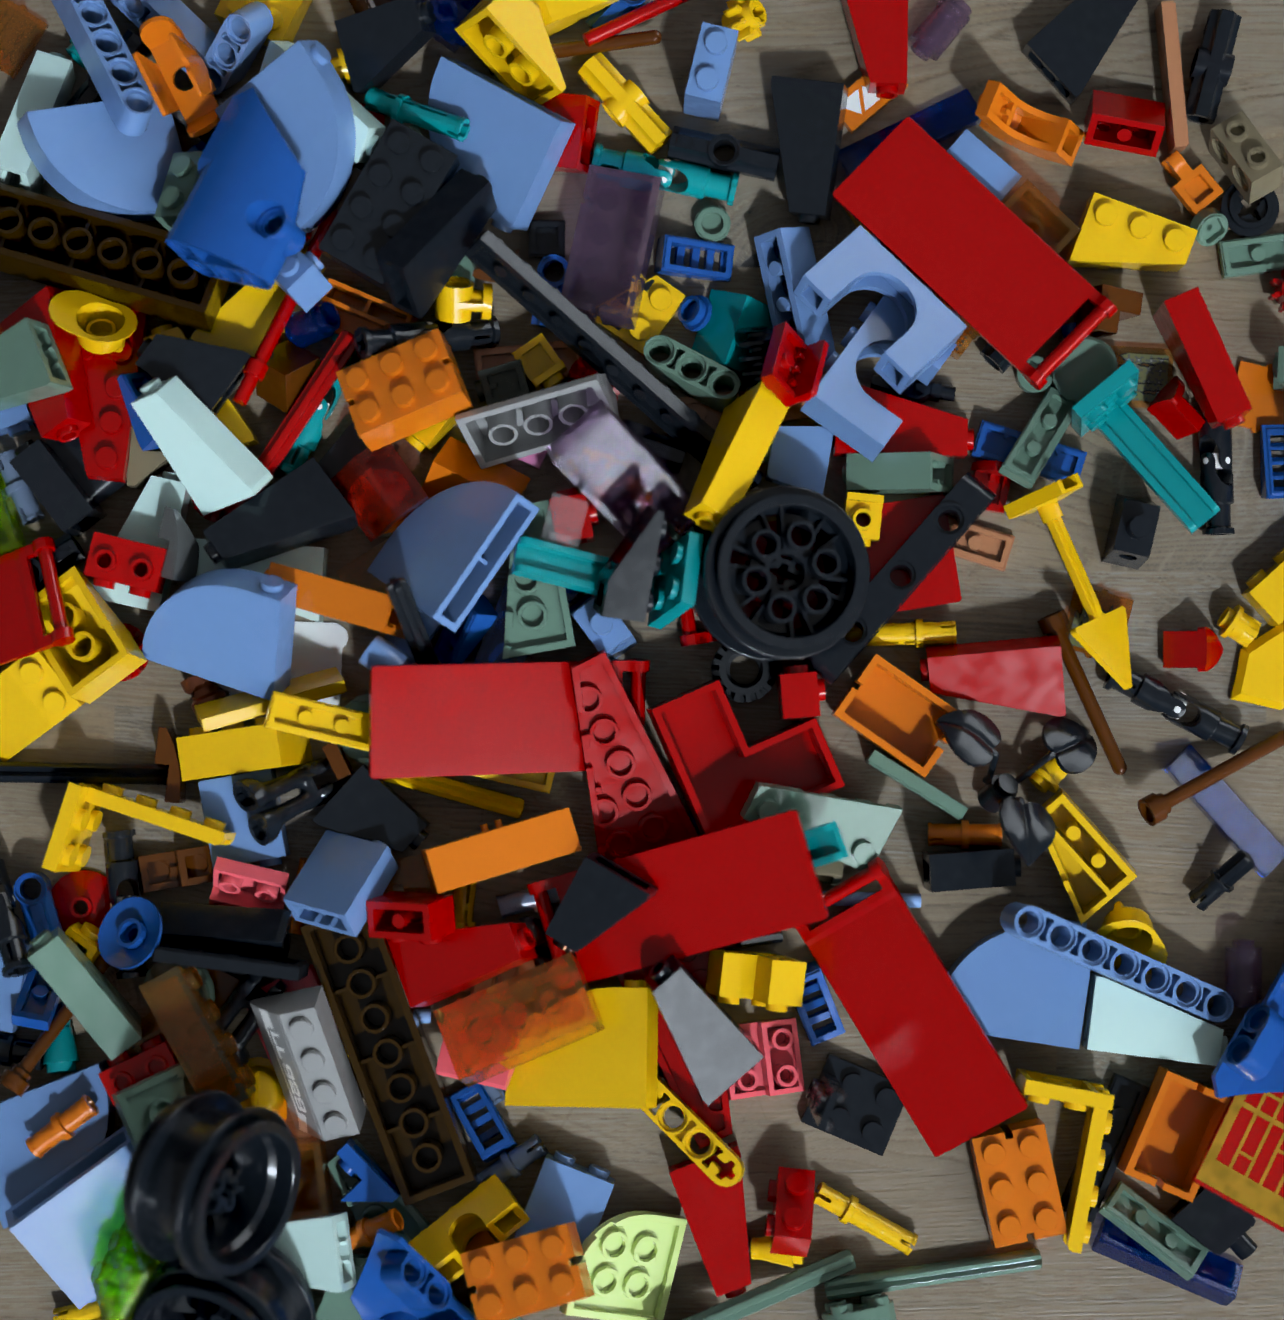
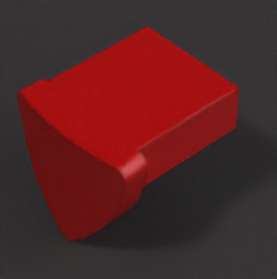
[1146,376,1206,440]
[971,460,1011,514]
[1163,627,1223,672]

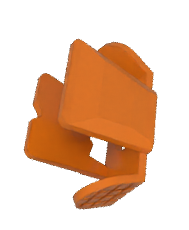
[132,16,220,138]

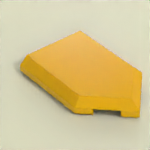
[1230,621,1284,710]

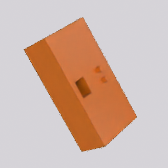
[420,807,581,894]

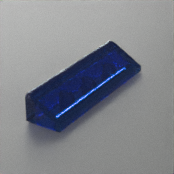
[839,88,981,176]
[1162,744,1284,878]
[1092,1217,1243,1306]

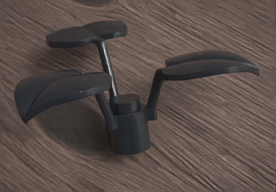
[934,710,1097,866]

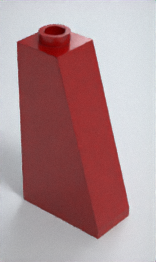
[841,0,908,99]
[0,286,92,442]
[1153,287,1253,430]
[832,385,974,459]
[920,635,1066,717]
[386,923,538,1008]
[668,1140,752,1298]

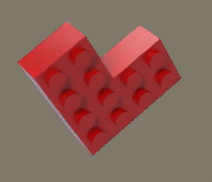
[646,680,845,835]

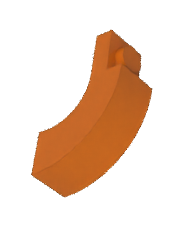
[975,79,1084,167]

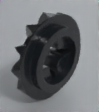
[1220,184,1279,237]

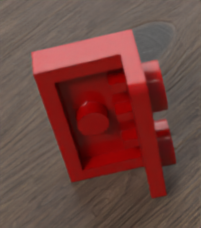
[760,321,829,407]
[98,1035,178,1106]

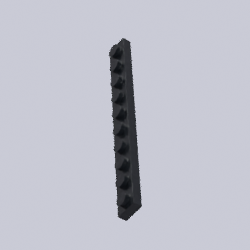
[464,230,765,492]

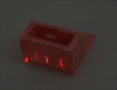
[331,444,430,542]

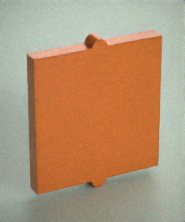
[1237,361,1284,437]

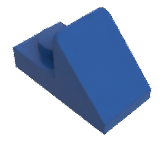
[12,968,63,1031]
[336,1138,400,1202]

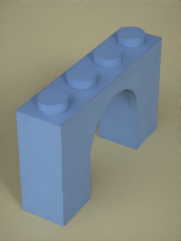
[793,225,967,394]
[800,295,957,462]

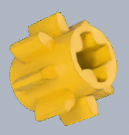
[721,0,767,42]

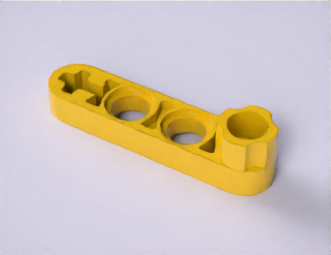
[641,1075,745,1187]

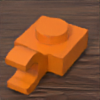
[1161,150,1224,216]

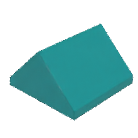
[692,289,773,375]

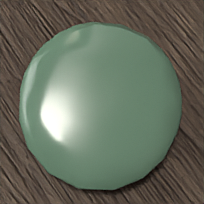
[1052,336,1118,402]

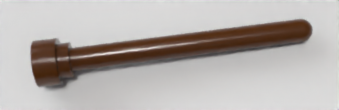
[489,30,662,75]
[1037,609,1127,775]
[1138,730,1284,826]
[0,954,110,1097]

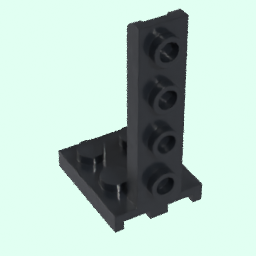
[801,1053,904,1156]

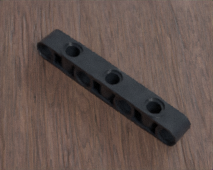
[803,471,997,685]

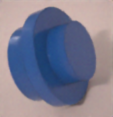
[678,295,712,331]

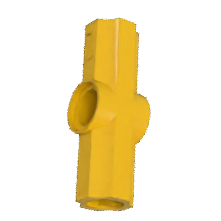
[577,53,672,155]

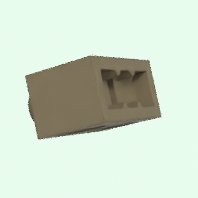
[1209,111,1284,204]

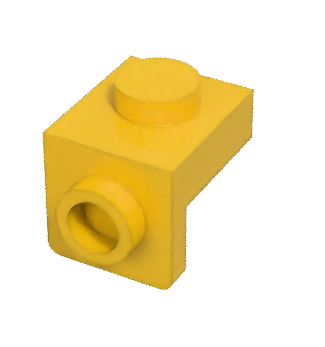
[511,333,567,391]

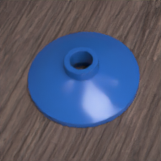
[98,897,163,970]

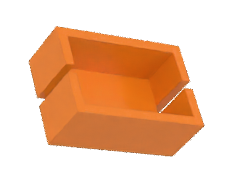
[336,328,474,452]
[831,654,957,778]
[1117,1065,1231,1203]
[968,1118,1068,1248]
[459,1222,595,1320]

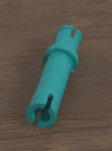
[364,87,470,142]

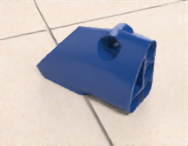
[165,87,306,290]
[1211,962,1284,1098]
[350,1228,476,1320]

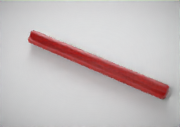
[226,330,355,513]

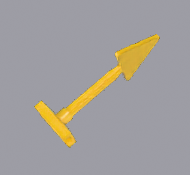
[1003,473,1132,690]

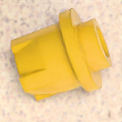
[1217,604,1262,648]
[1029,750,1068,793]

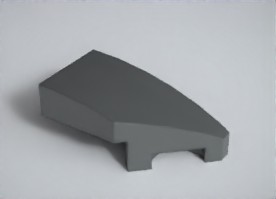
[158,507,199,582]

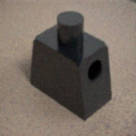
[1102,494,1160,570]
[1165,1186,1257,1260]

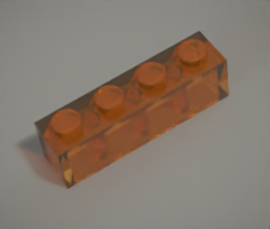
[139,965,256,1103]

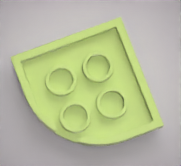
[559,1210,687,1320]

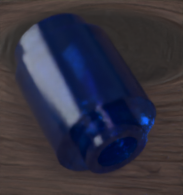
[285,301,340,348]

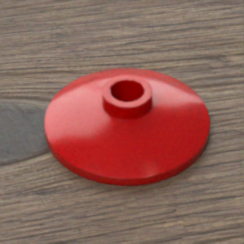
[51,870,119,932]

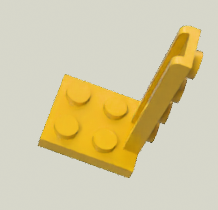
[41,782,236,872]
[1014,1068,1115,1254]

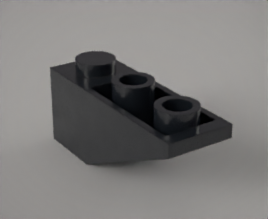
[592,505,667,622]

